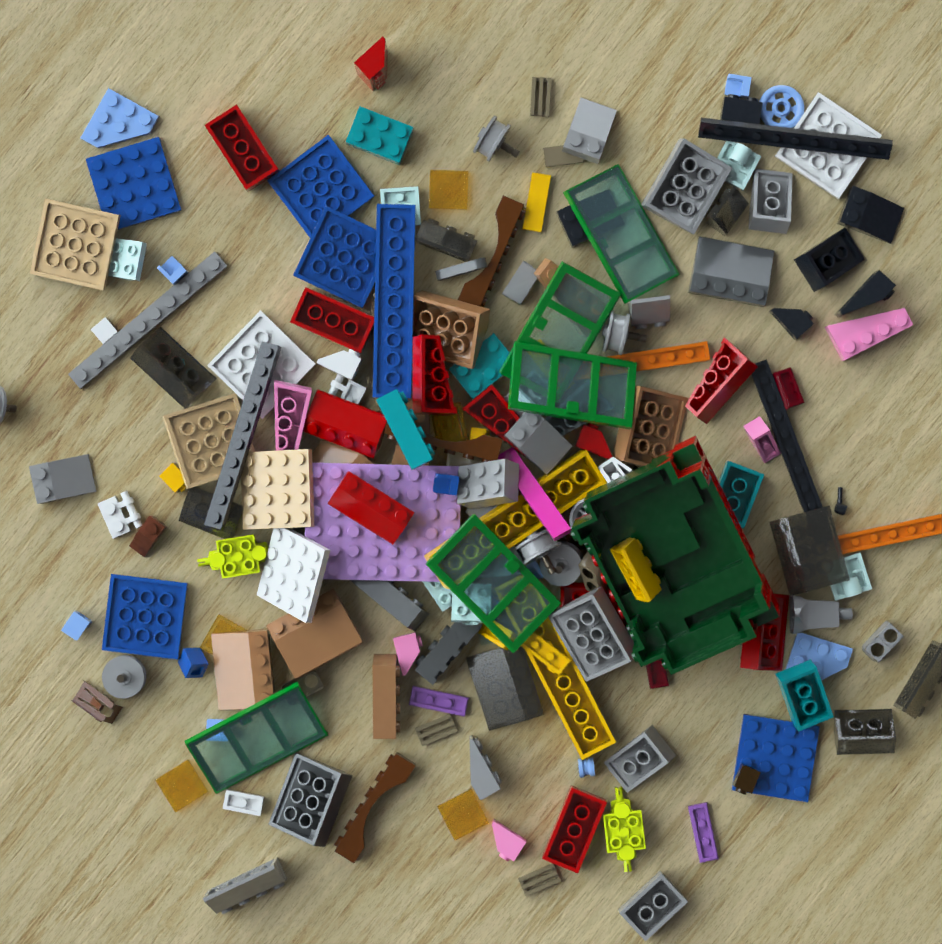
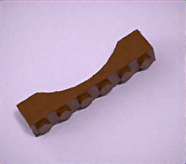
[458,195,526,307]
[384,423,503,462]
[334,752,416,863]

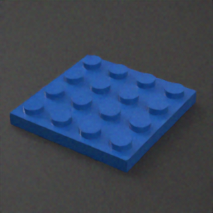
[267,135,375,237]
[86,137,182,230]
[293,205,376,308]
[102,574,188,659]
[731,714,820,802]

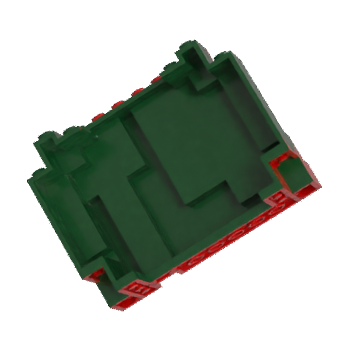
[570,436,780,675]

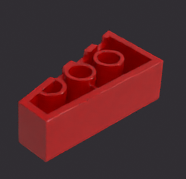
[412,335,457,416]
[685,337,758,424]
[462,385,526,457]

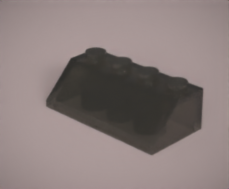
[130,327,217,409]

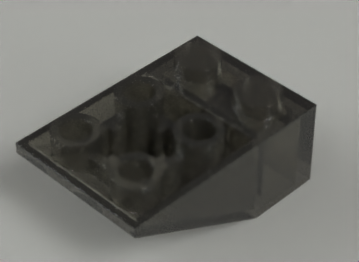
[706,186,749,236]

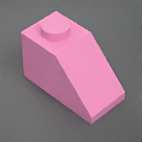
[743,416,781,463]
[393,632,423,676]
[492,819,526,861]

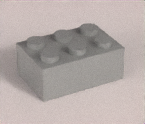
[457,459,519,509]
[618,871,688,941]

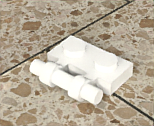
[328,374,367,405]
[98,491,142,539]

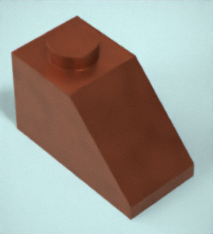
[129,515,167,557]

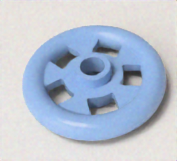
[759,85,804,128]

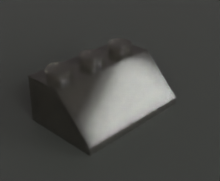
[415,218,478,262]
[179,487,243,539]
[834,709,897,755]

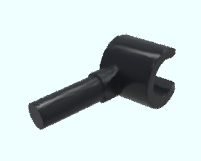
[834,487,847,515]

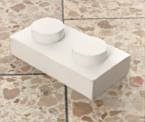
[223,789,264,816]

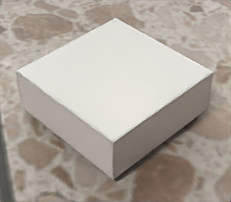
[91,317,118,344]

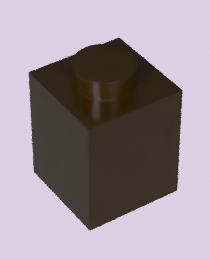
[732,763,761,795]

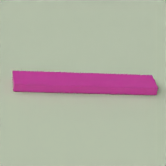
[498,447,571,541]

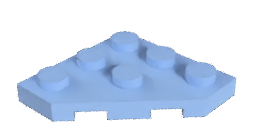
[81,88,159,148]
[786,633,853,681]

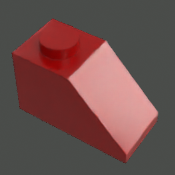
[575,423,612,460]

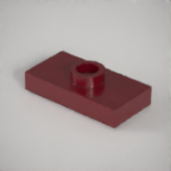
[772,367,805,410]
[646,658,669,689]

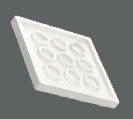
[775,92,882,199]
[207,310,316,419]
[257,528,330,623]

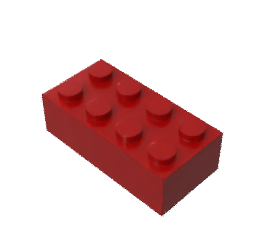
[204,104,279,192]
[290,287,374,354]
[542,785,607,874]

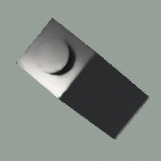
[769,308,814,340]

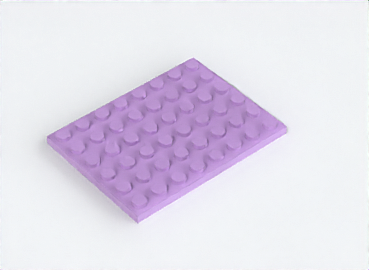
[305,462,460,582]

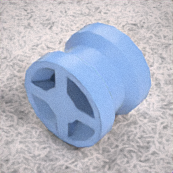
[578,757,595,778]

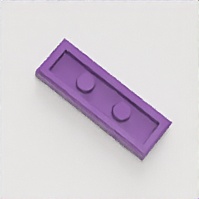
[409,686,469,717]
[688,802,719,863]

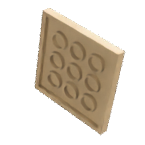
[30,198,121,290]
[162,393,255,489]
[241,449,315,530]

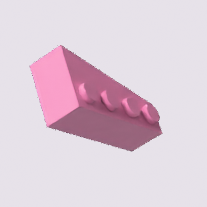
[825,308,913,361]
[274,380,312,451]

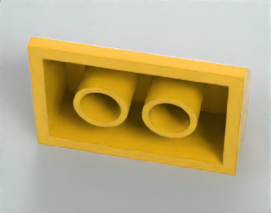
[610,537,662,602]

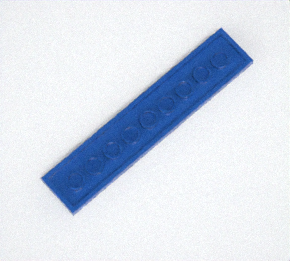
[373,204,416,398]

